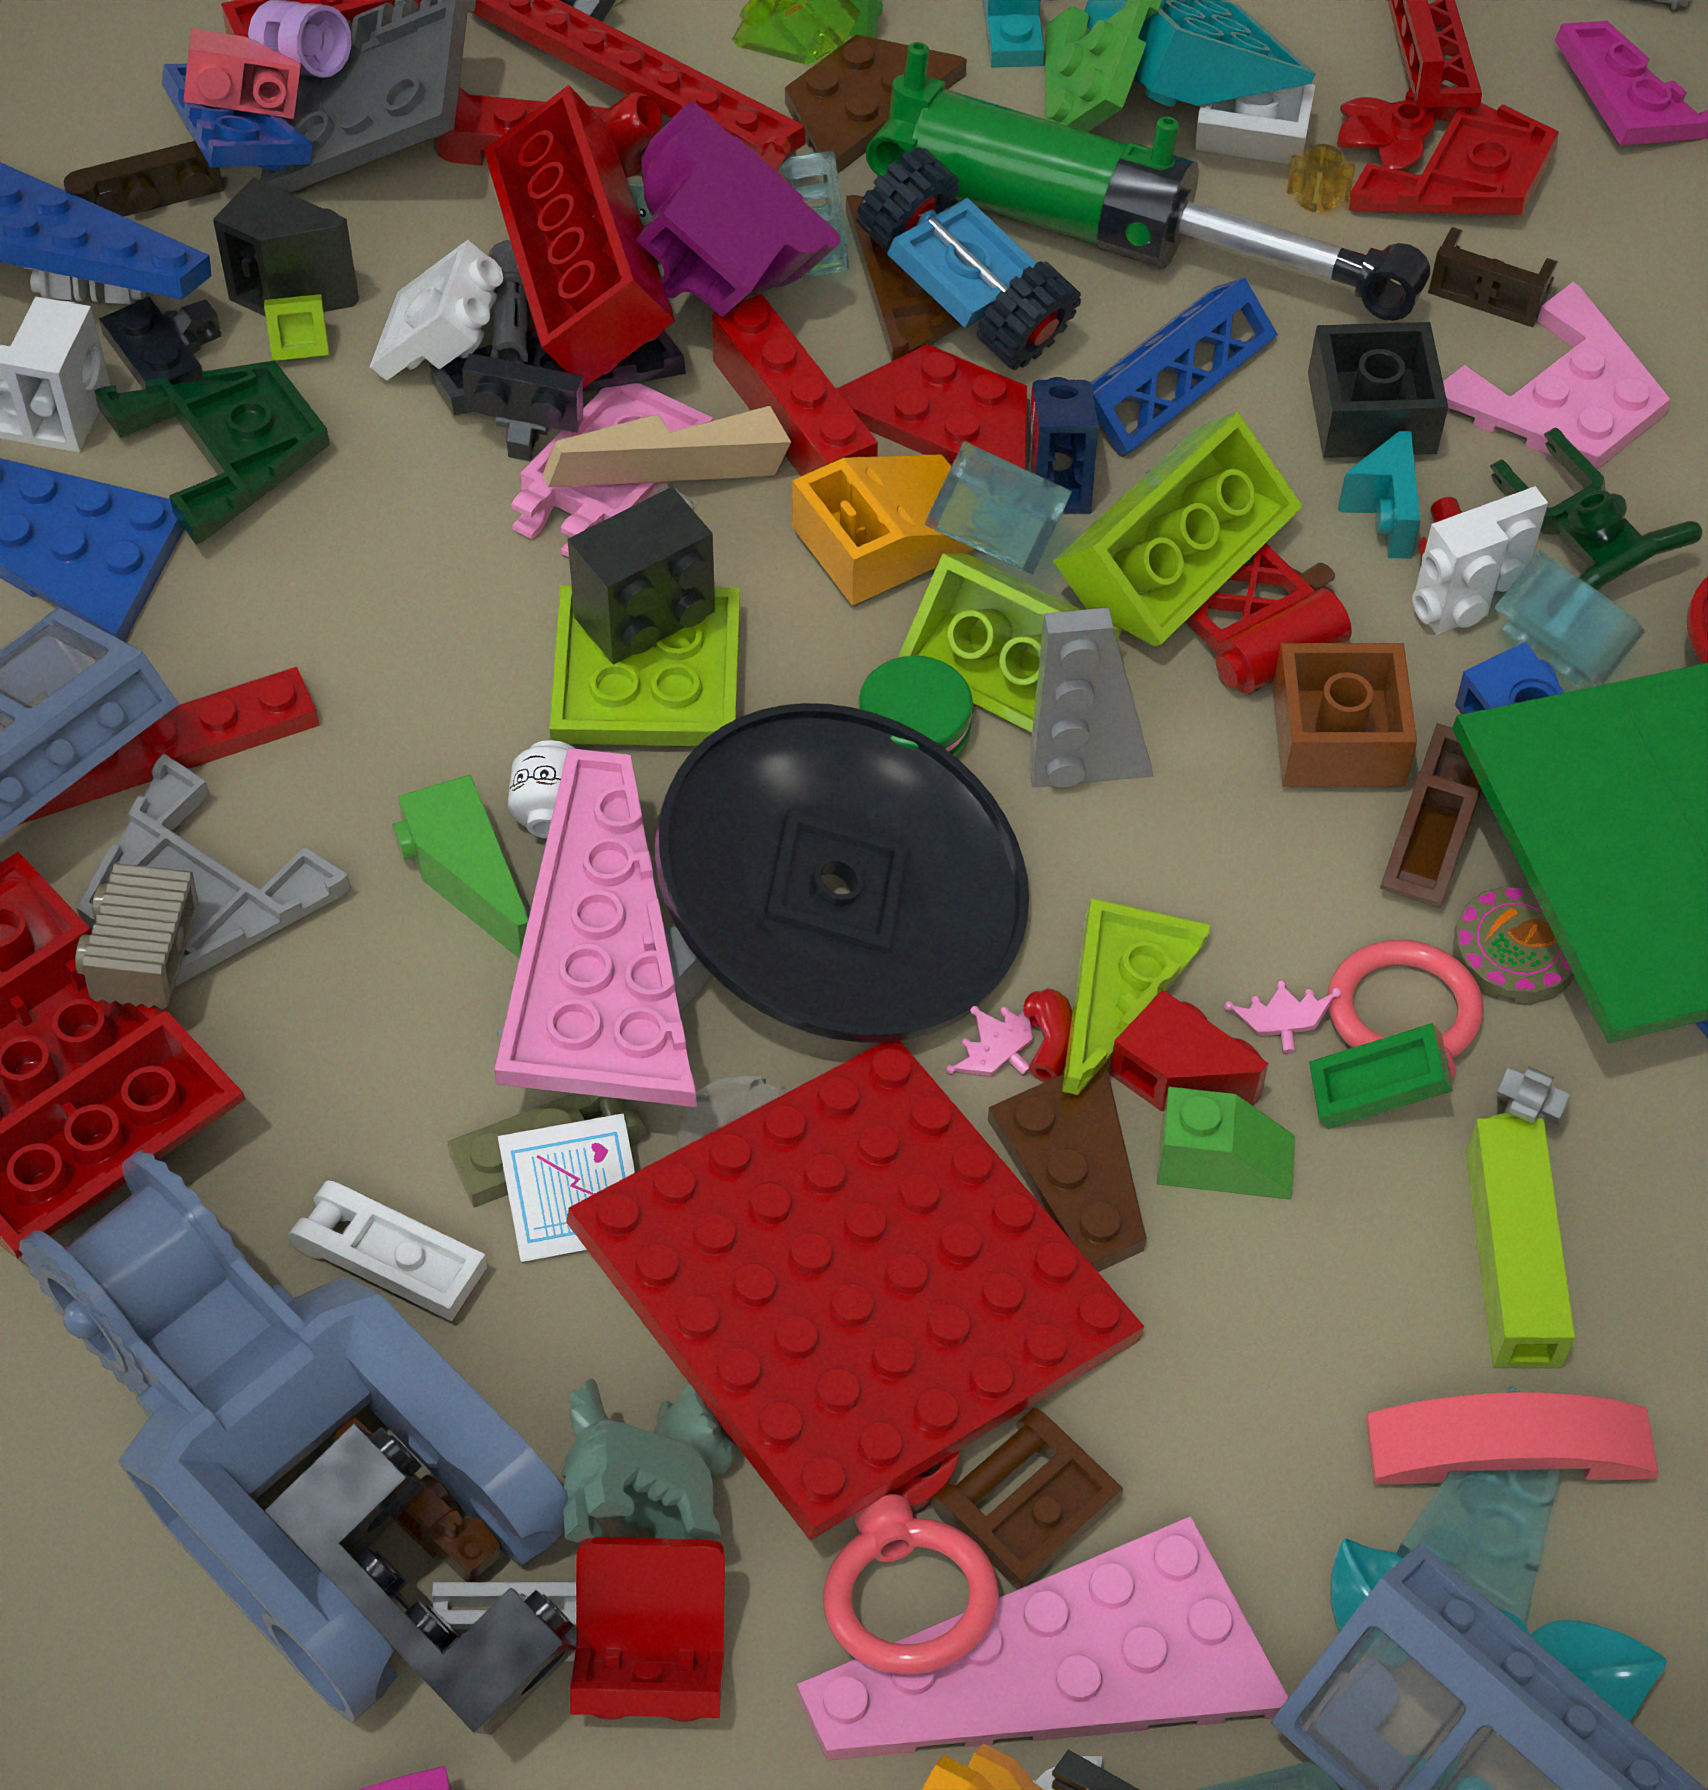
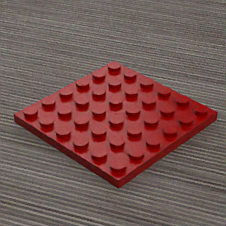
[566,1041,1145,1541]

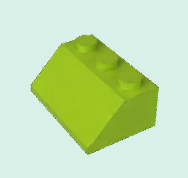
[897,553,1122,733]

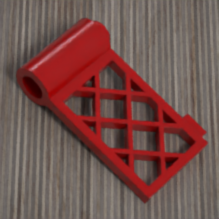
[1185,543,1352,694]

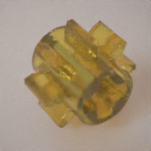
[1286,144,1355,213]

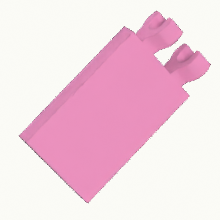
[511,383,714,557]

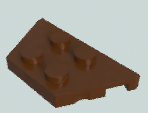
[785,35,967,180]
[846,195,962,361]

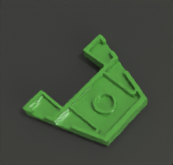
[1045,0,1162,132]

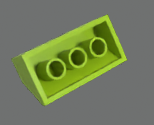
[1053,411,1303,646]

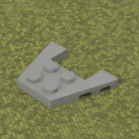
[76,754,351,987]

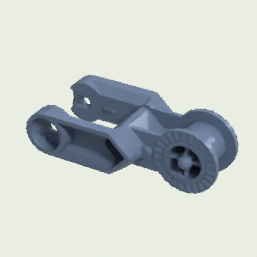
[18,1149,568,1723]

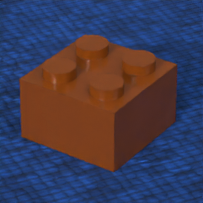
[1272,643,1417,786]

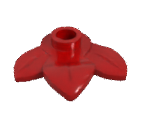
[1337,97,1434,171]

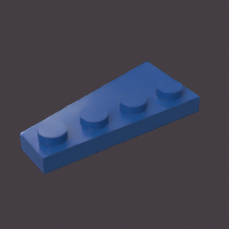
[162,63,313,171]

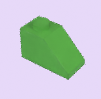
[1157,1087,1295,1200]

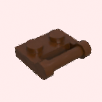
[930,1408,1123,1590]

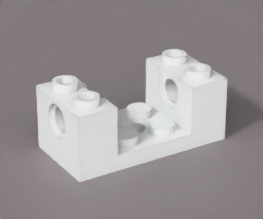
[0,296,111,453]

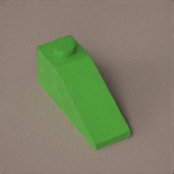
[392,774,529,959]

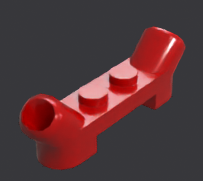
[434,87,663,178]

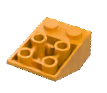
[792,454,1004,606]

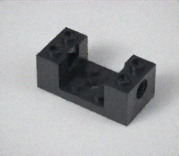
[265,1424,577,1735]

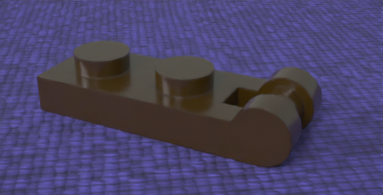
[63,141,224,217]

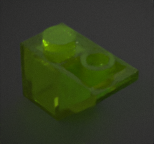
[732,0,860,65]

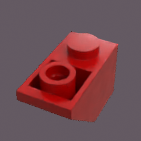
[1109,990,1269,1111]

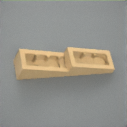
[542,406,791,487]

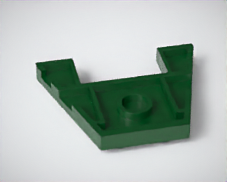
[94,360,329,544]

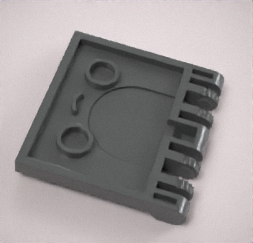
[260,0,476,193]

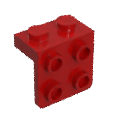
[570,1537,726,1722]

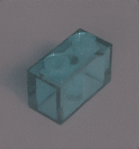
[1494,550,1645,686]

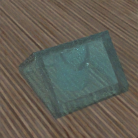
[924,441,1072,575]

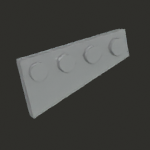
[1029,608,1154,788]

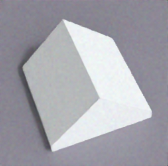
[1195,84,1315,166]

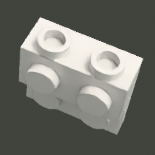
[370,240,503,381]
[1412,486,1548,635]

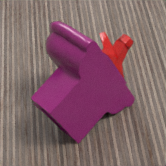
[636,102,840,317]

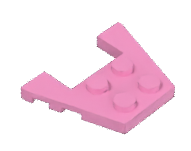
[1443,282,1671,469]

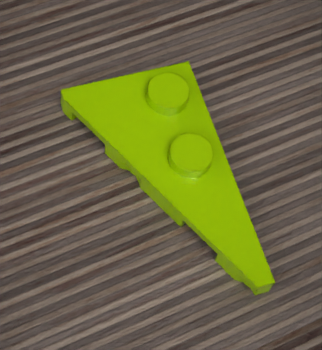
[1062,898,1211,1095]

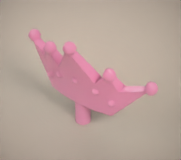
[1224,980,1341,1054]
[945,1003,1033,1077]

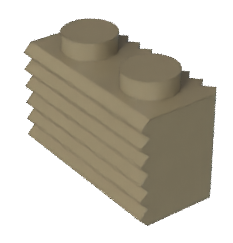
[75,863,199,1009]

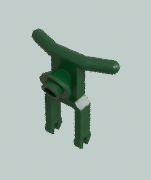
[1490,427,1703,622]

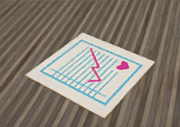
[498,1113,635,1262]

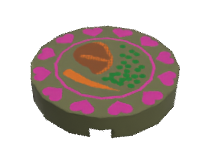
[1453,886,1574,1004]

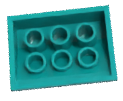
[1084,0,1316,106]

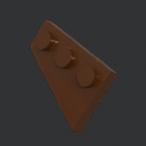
[988,1063,1146,1272]

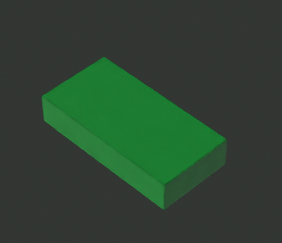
[1309,1023,1453,1129]

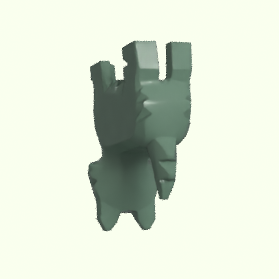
[562,1378,738,1543]

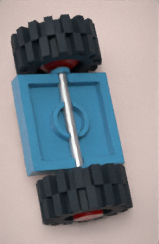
[856,147,1081,370]

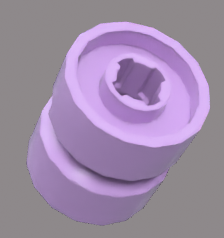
[248,0,352,78]

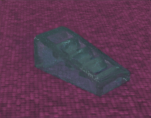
[779,150,849,278]

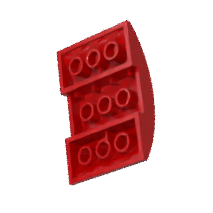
[0,851,246,1259]

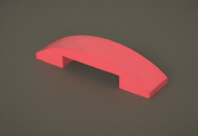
[1366,1392,1658,1484]

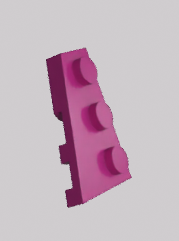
[1555,21,1708,146]

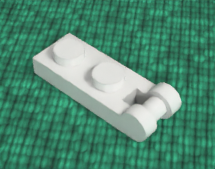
[287,1180,487,1322]

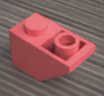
[183,28,301,119]

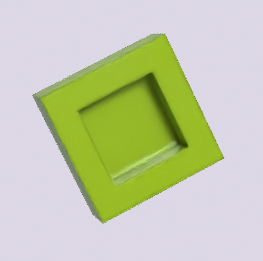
[264,294,329,361]

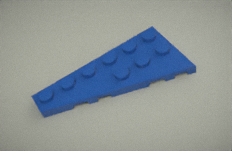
[0,162,212,300]
[0,458,184,642]

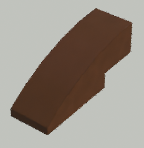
[1380,723,1482,908]

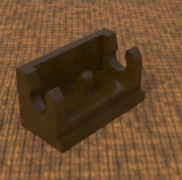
[1428,227,1558,328]

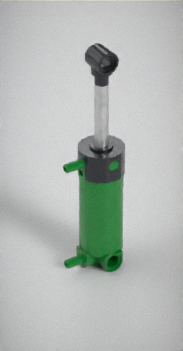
[866,42,1430,321]

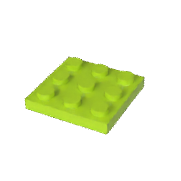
[549,585,740,746]

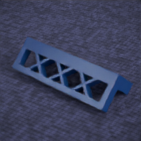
[1091,277,1278,456]

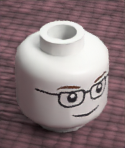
[507,740,575,838]

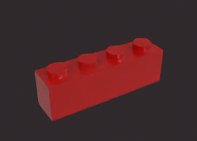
[712,293,878,476]

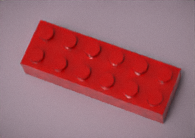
[484,85,675,388]

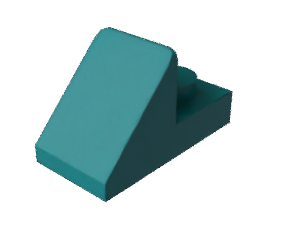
[982,0,1044,68]
[1338,431,1421,559]

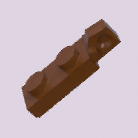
[334,1416,501,1582]

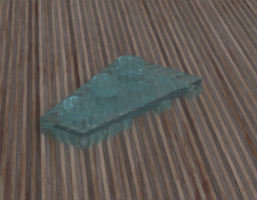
[1396,1386,1562,1626]

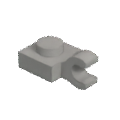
[1497,1066,1570,1126]

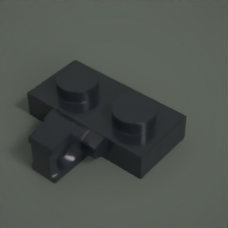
[99,296,222,389]
[462,353,583,461]

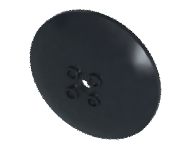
[655,703,1029,1043]

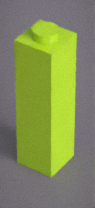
[1465,1113,1575,1368]

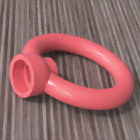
[1328,940,1484,1080]
[823,1494,998,1674]

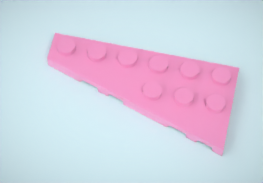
[494,748,697,1107]
[797,1516,1289,1760]

